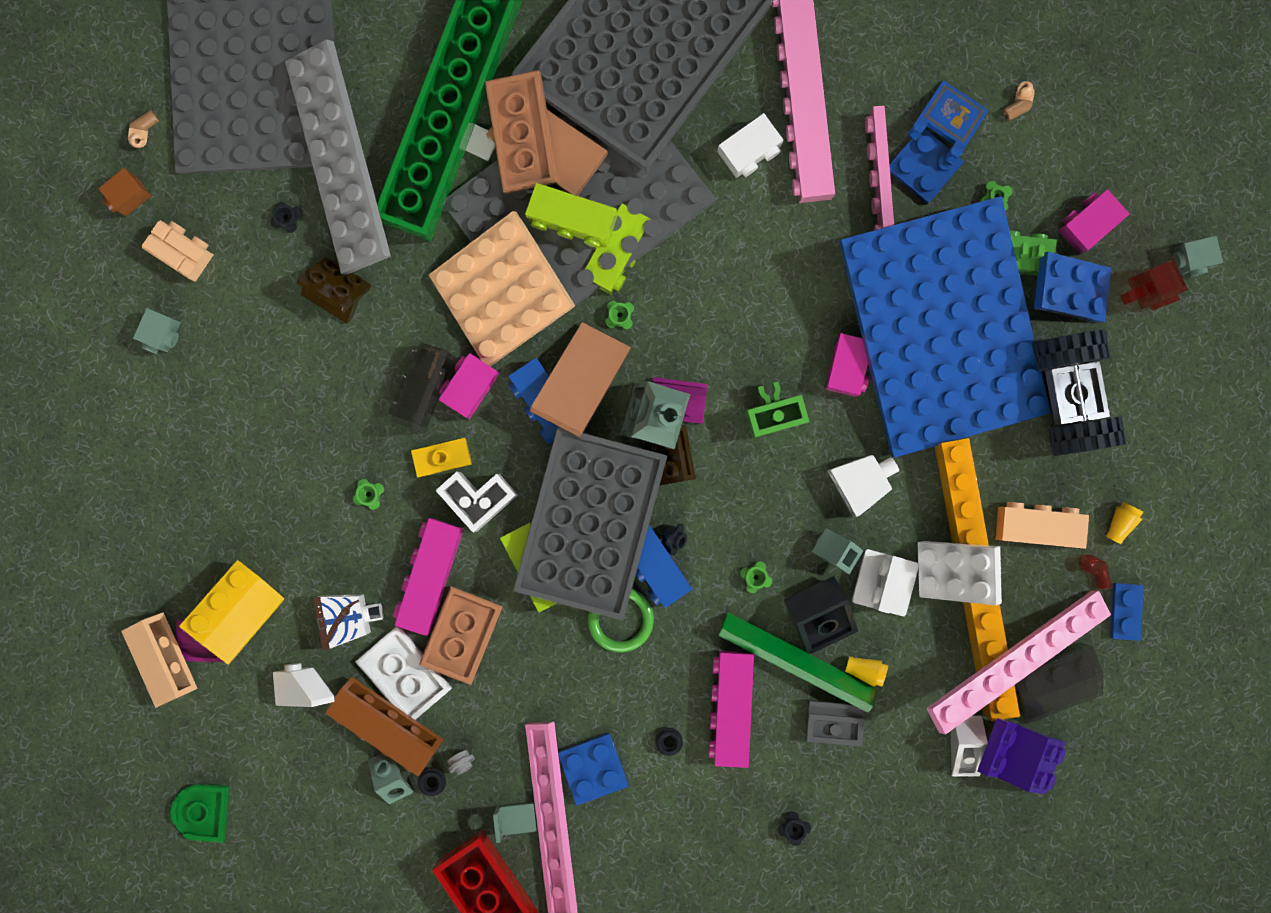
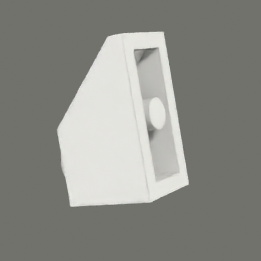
[273,663,334,707]
[951,716,988,776]

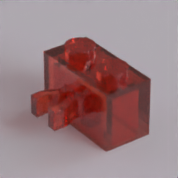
[1120,259,1188,311]

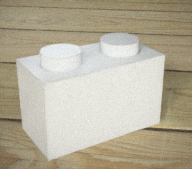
[717,113,783,178]

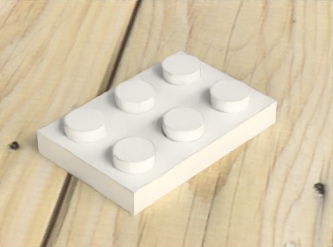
[918,541,1002,605]

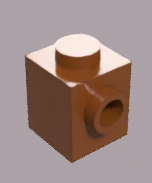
[98,168,152,216]

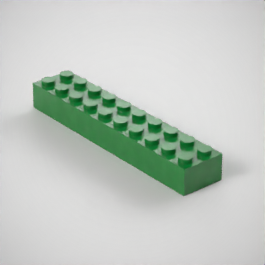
[377,0,523,242]

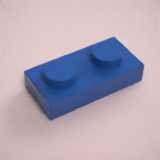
[1110,583,1144,641]

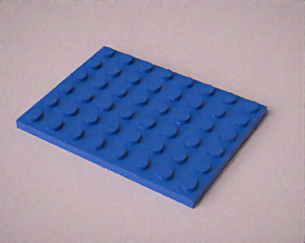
[839,196,1051,458]

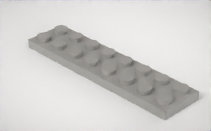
[285,39,391,274]

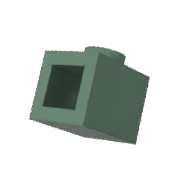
[1172,236,1223,277]
[133,308,181,354]
[812,528,863,574]

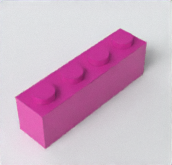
[393,518,464,636]
[708,650,754,768]

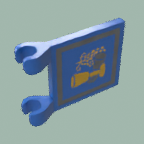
[907,80,989,165]

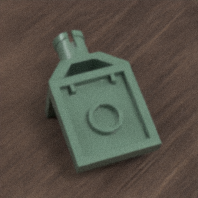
[620,381,690,449]

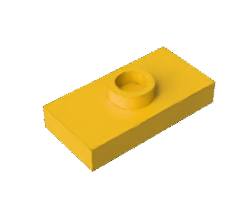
[411,438,472,478]

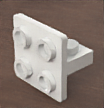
[852,549,918,616]

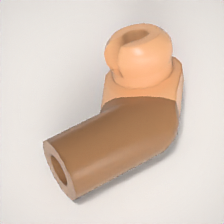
[1002,81,1035,121]
[128,110,159,148]

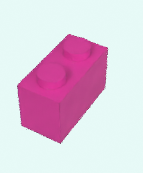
[1058,189,1129,255]
[825,333,869,397]
[439,353,500,419]

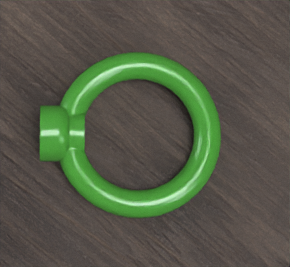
[588,588,654,652]

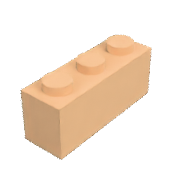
[995,502,1089,549]
[121,612,198,708]

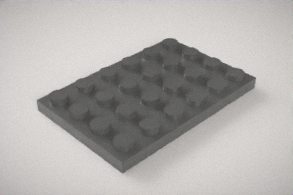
[514,427,667,620]

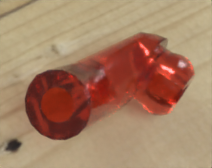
[1079,554,1113,590]

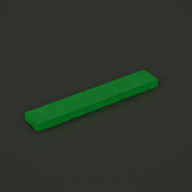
[719,612,876,713]

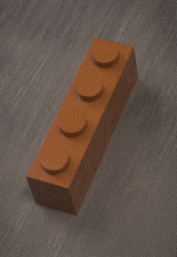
[326,677,444,776]

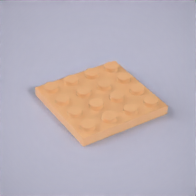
[429,211,575,367]

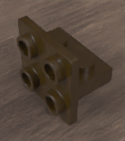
[296,257,371,324]
[641,425,696,486]

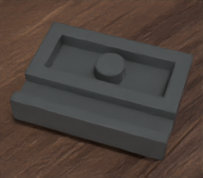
[805,700,865,747]

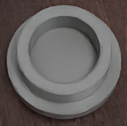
[447,750,475,775]

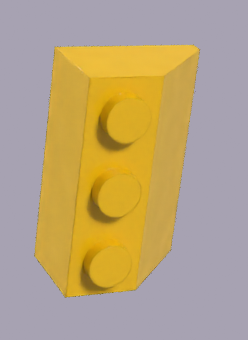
[179,560,284,665]

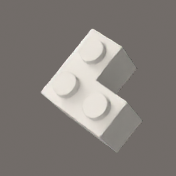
[436,472,518,532]

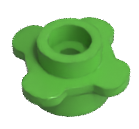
[981,181,1012,211]
[605,301,634,330]
[353,479,384,510]
[740,561,772,593]

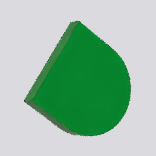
[170,783,230,843]

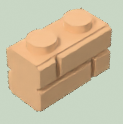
[142,220,213,282]

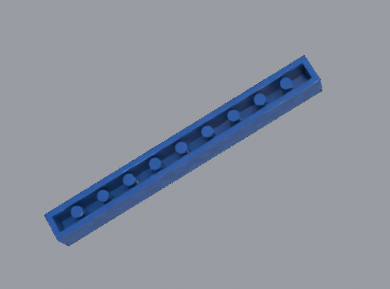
[508,358,693,608]

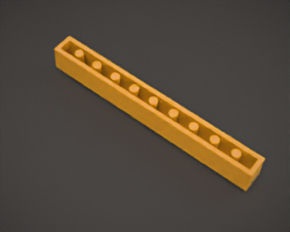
[935,438,1020,721]

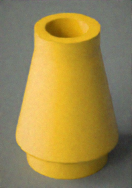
[1106,501,1143,544]
[845,656,888,687]

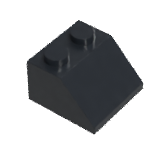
[784,576,858,654]

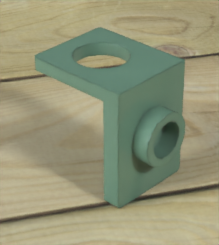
[368,753,414,804]
[493,802,537,843]

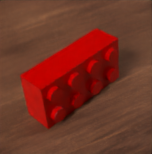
[432,830,539,913]

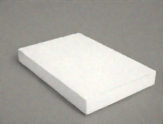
[356,626,452,720]

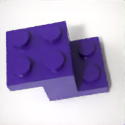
[977,718,1066,794]

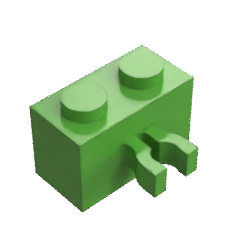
[1010,231,1057,276]
[745,382,809,439]

